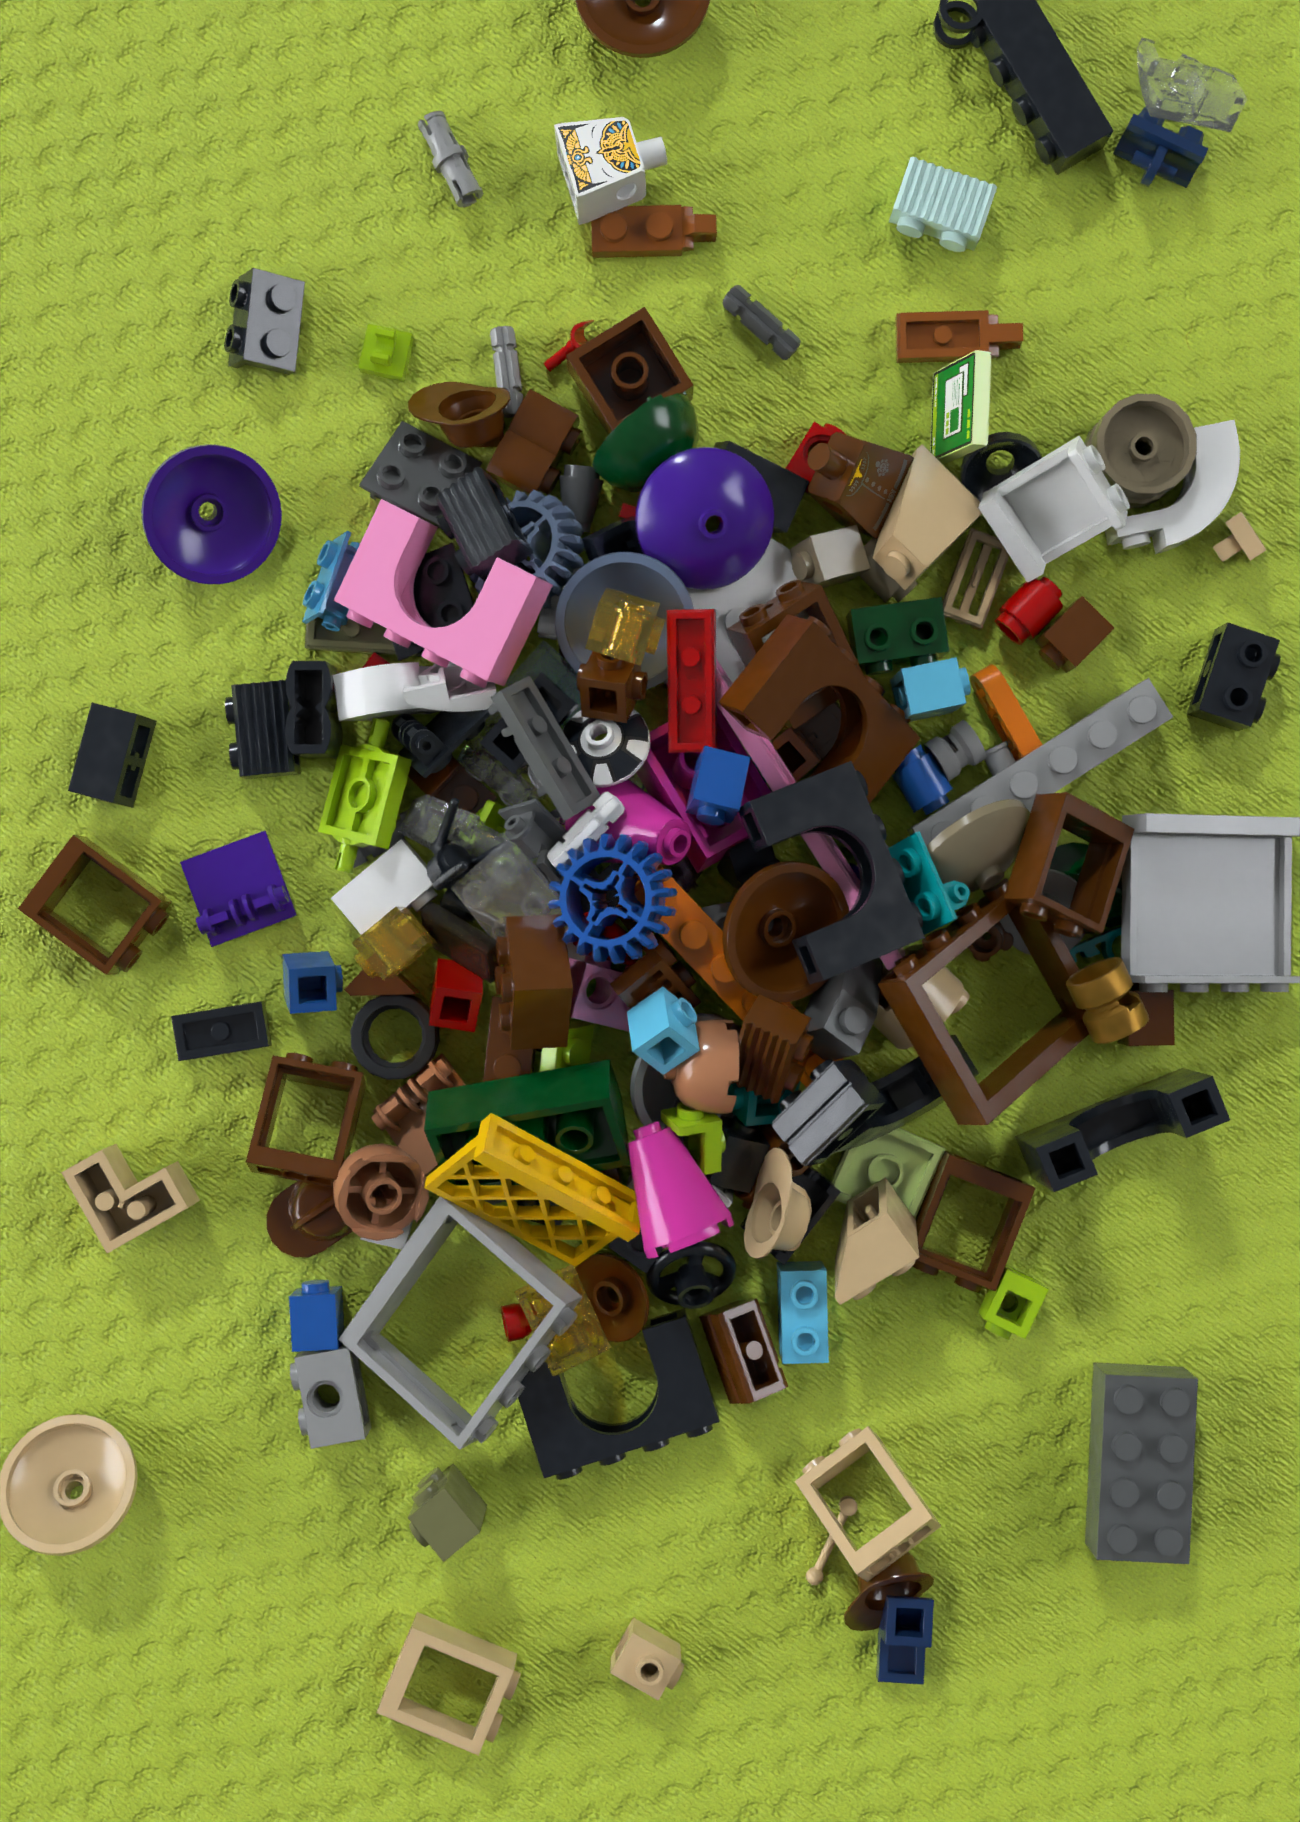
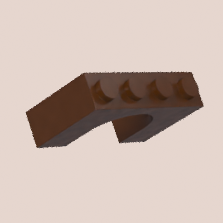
[718,614,920,804]

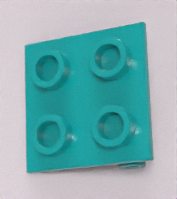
[888,831,970,935]

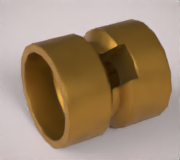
[1066,957,1149,1044]

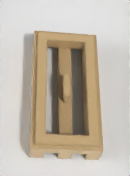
[943,528,1009,631]

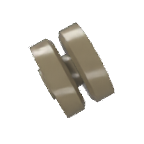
[1084,394,1197,508]

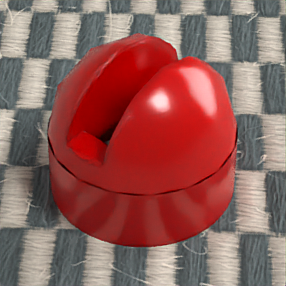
[501,1303,535,1342]

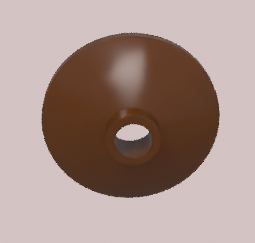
[570,1253,649,1342]

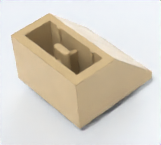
[835,1177,919,1305]

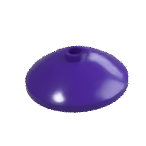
[141,444,282,584]
[635,447,774,590]

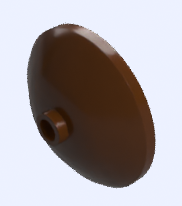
[575,0,710,58]
[723,861,849,1002]

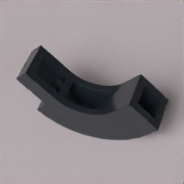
[835,1035,979,1152]

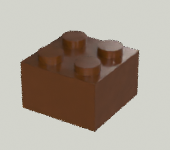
[566,307,694,435]
[495,914,573,1050]

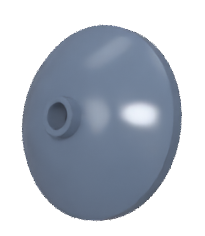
[555,552,694,689]

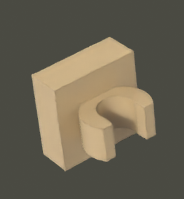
[1213,512,1267,562]

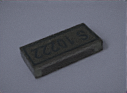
[420,902,501,984]

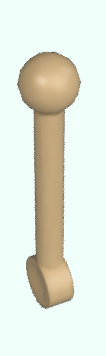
[806,1496,857,1585]

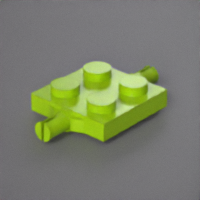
[318,718,412,874]

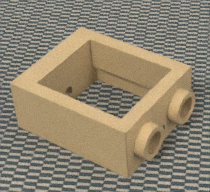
[795,1426,941,1582]
[376,1612,521,1756]

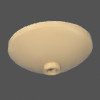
[0,1414,137,1556]

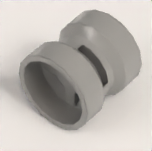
[924,720,987,781]

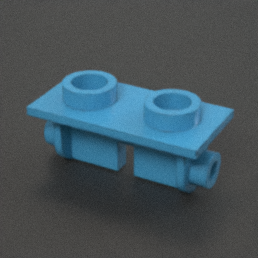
[302,531,360,631]

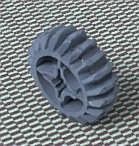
[469,489,585,609]

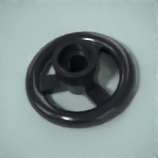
[646,1241,736,1309]

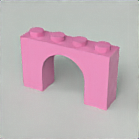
[334,499,553,688]

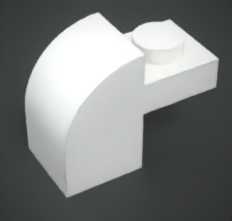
[333,662,440,721]

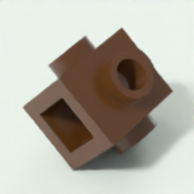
[577,646,648,723]

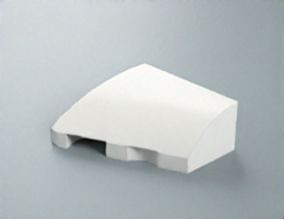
[403,662,497,712]

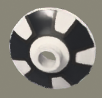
[562,709,650,787]

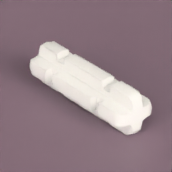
[547,791,625,868]

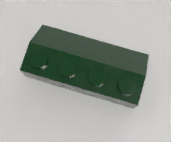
[424,1059,631,1185]

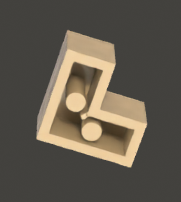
[61,1144,200,1253]

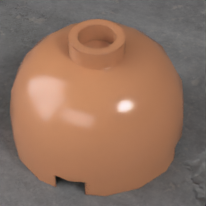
[663,1020,739,1114]
[333,1143,429,1241]

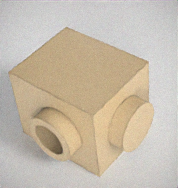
[610,1617,684,1700]

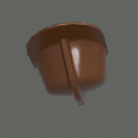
[408,382,511,448]
[267,1181,353,1257]
[844,1552,934,1631]

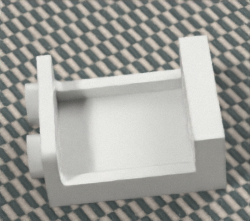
[978,436,1130,583]

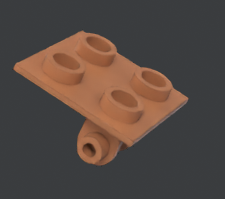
[371,1053,466,1176]

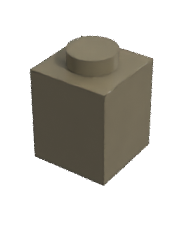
[789,525,871,588]

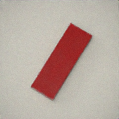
[667,609,717,753]

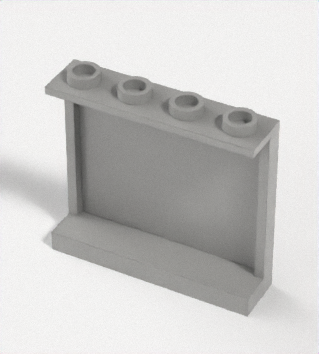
[1121,813,1300,992]

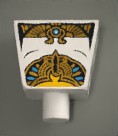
[554,117,667,225]

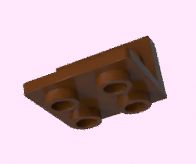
[610,904,701,1009]

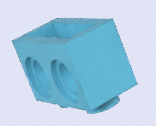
[777,1261,829,1364]

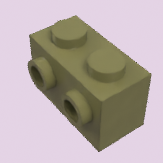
[408,1463,487,1562]

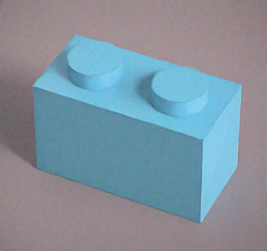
[890,657,971,722]

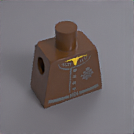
[808,432,914,539]

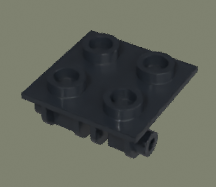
[392,543,474,661]
[391,709,490,779]

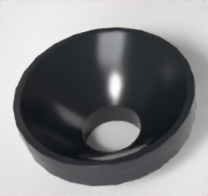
[961,432,1042,502]

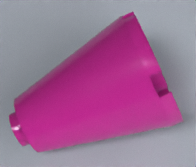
[565,779,692,865]
[627,1121,735,1259]

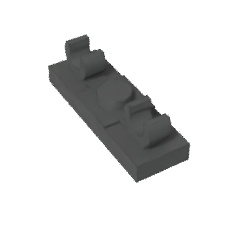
[488,676,601,821]

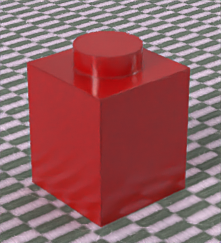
[429,958,483,1032]

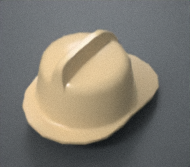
[744,1148,812,1259]

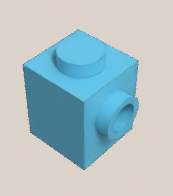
[627,986,700,1075]

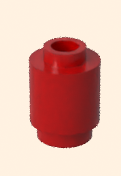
[995,577,1063,645]

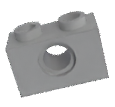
[290,1343,372,1449]

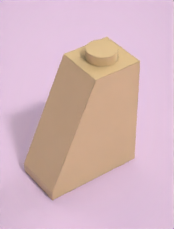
[873,444,982,590]

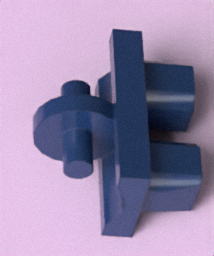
[1113,106,1209,188]

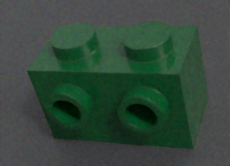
[846,597,949,675]

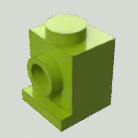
[978,1265,1049,1340]

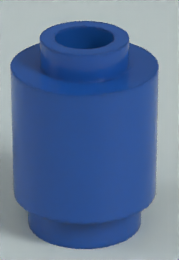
[892,744,953,815]

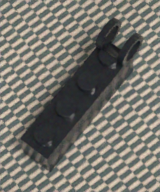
[933,0,1114,175]

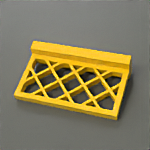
[424,1113,640,1267]

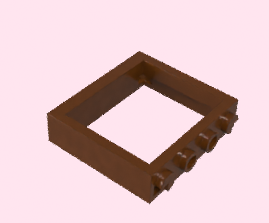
[878,878,1089,1125]

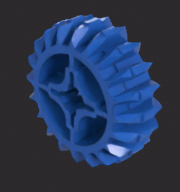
[547,834,678,964]

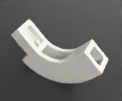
[1105,420,1240,554]

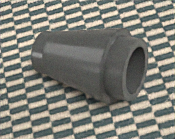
[559,465,604,532]

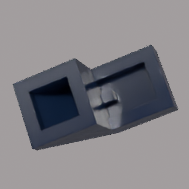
[876,1595,934,1685]

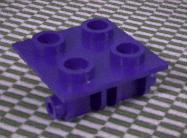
[180,831,297,947]

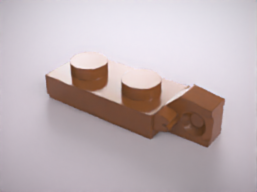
[591,205,717,258]
[895,310,1023,363]

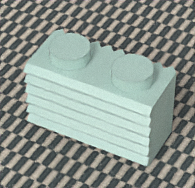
[889,157,997,252]

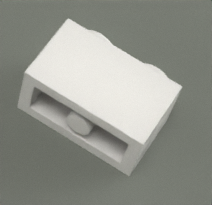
[331,839,438,941]

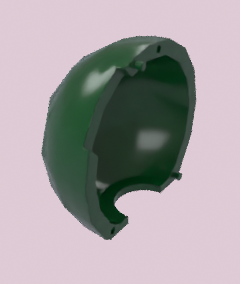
[592,391,699,492]

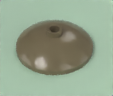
[926,799,1030,894]

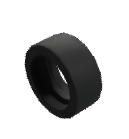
[350,995,440,1080]

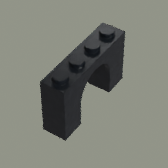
[738,761,925,984]
[1015,1068,1230,1192]
[518,1308,720,1480]

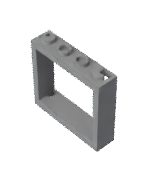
[338,1196,582,1450]

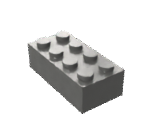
[1085,1362,1198,1564]

